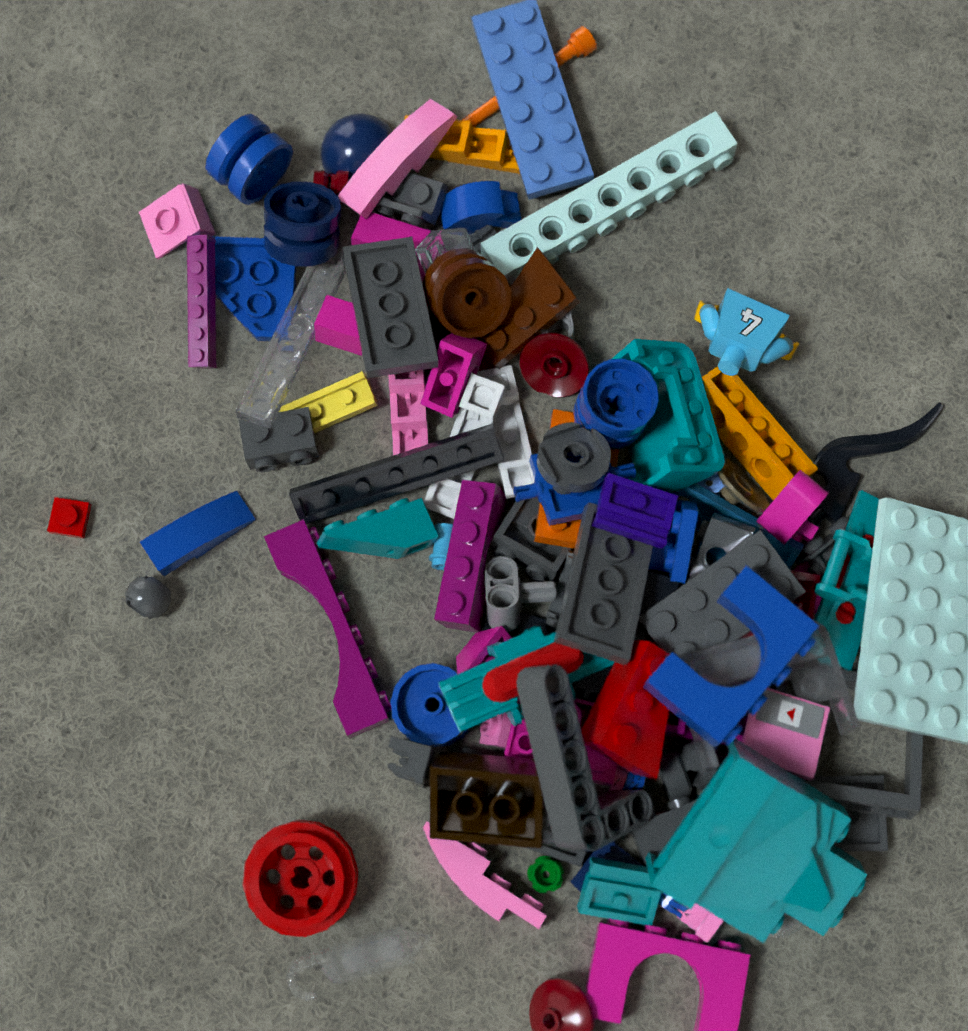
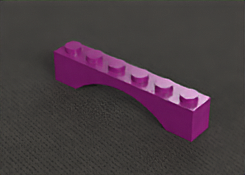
[264,519,392,739]

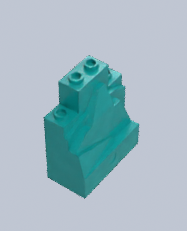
[645,738,867,943]

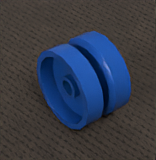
[205,114,293,205]
[391,663,472,748]

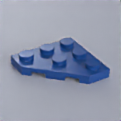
[214,237,297,342]

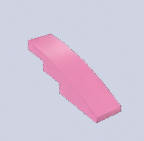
[338,99,457,219]
[388,370,428,455]

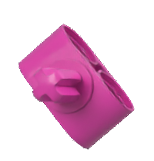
[756,470,829,545]

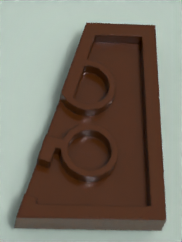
[477,247,581,369]

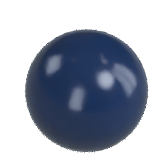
[320,113,393,180]

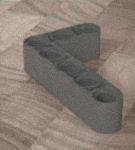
[516,665,653,851]

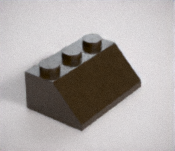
[430,751,547,849]

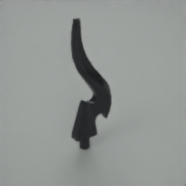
[806,402,944,526]

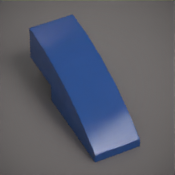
[140,490,256,577]

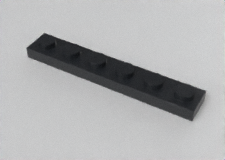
[289,424,504,524]

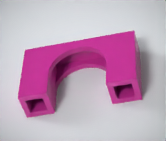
[314,212,445,356]
[585,918,750,1031]

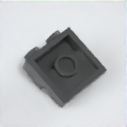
[490,498,572,582]

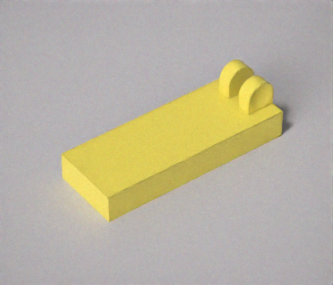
[277,371,378,433]

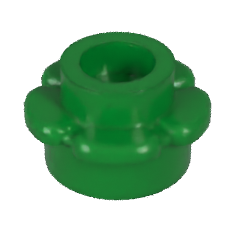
[527,856,564,893]

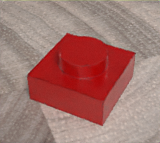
[47,497,92,539]

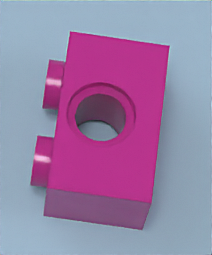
[420,333,487,418]

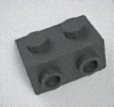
[239,407,319,472]

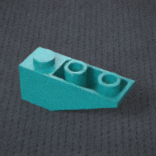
[317,498,439,559]

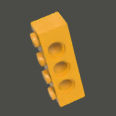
[702,366,818,500]

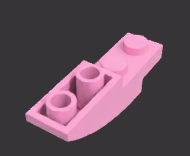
[423,821,547,929]

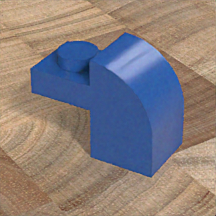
[441,181,521,235]

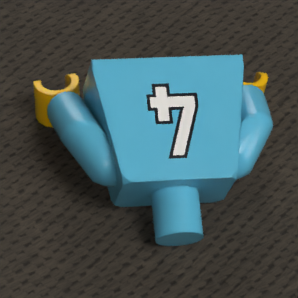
[694,288,800,376]

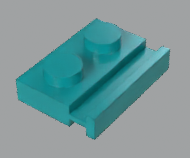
[577,857,661,926]

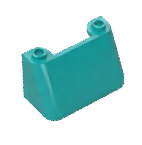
[608,339,725,493]

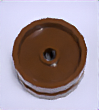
[423,248,511,338]

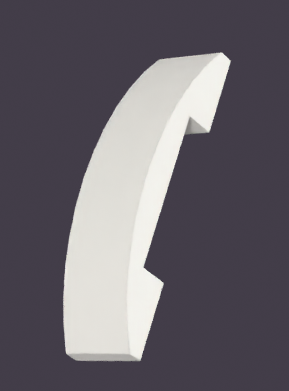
[477,365,534,499]
[424,373,505,519]

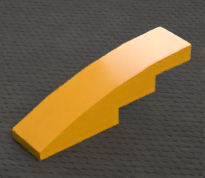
[404,115,520,174]

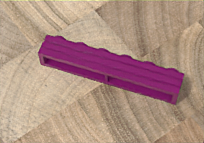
[187,235,217,369]

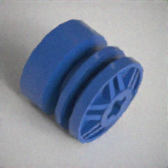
[573,359,659,450]

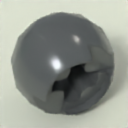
[125,575,171,619]

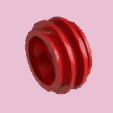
[243,819,359,937]

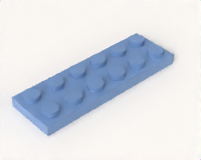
[471,0,594,200]

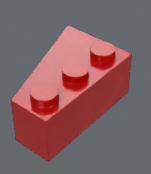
[581,640,670,779]

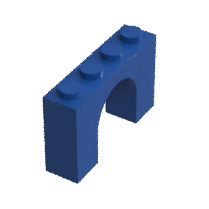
[643,565,819,748]

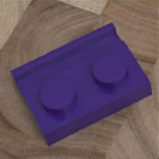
[592,473,678,549]

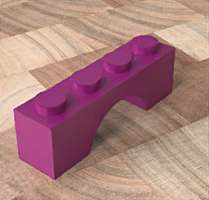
[434,480,507,633]

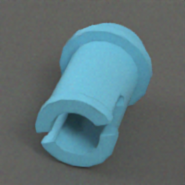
[429,523,453,570]

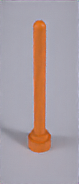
[462,26,597,127]

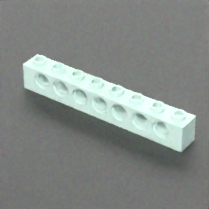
[480,111,738,286]

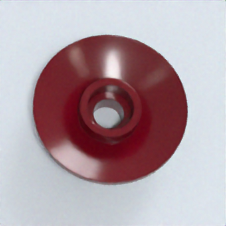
[520,333,589,398]
[529,978,594,1031]

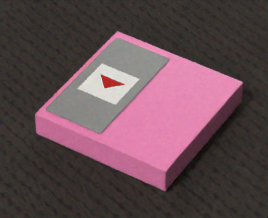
[742,688,830,781]

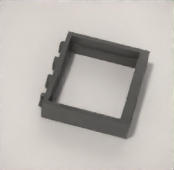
[770,659,923,820]

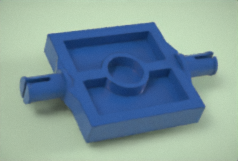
[513,452,636,526]

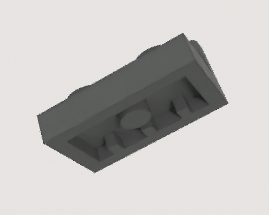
[372,172,449,227]

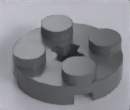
[536,422,611,495]

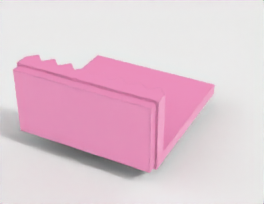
[139,183,215,259]

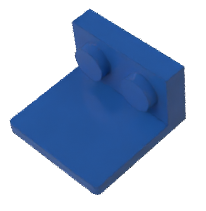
[648,500,698,583]

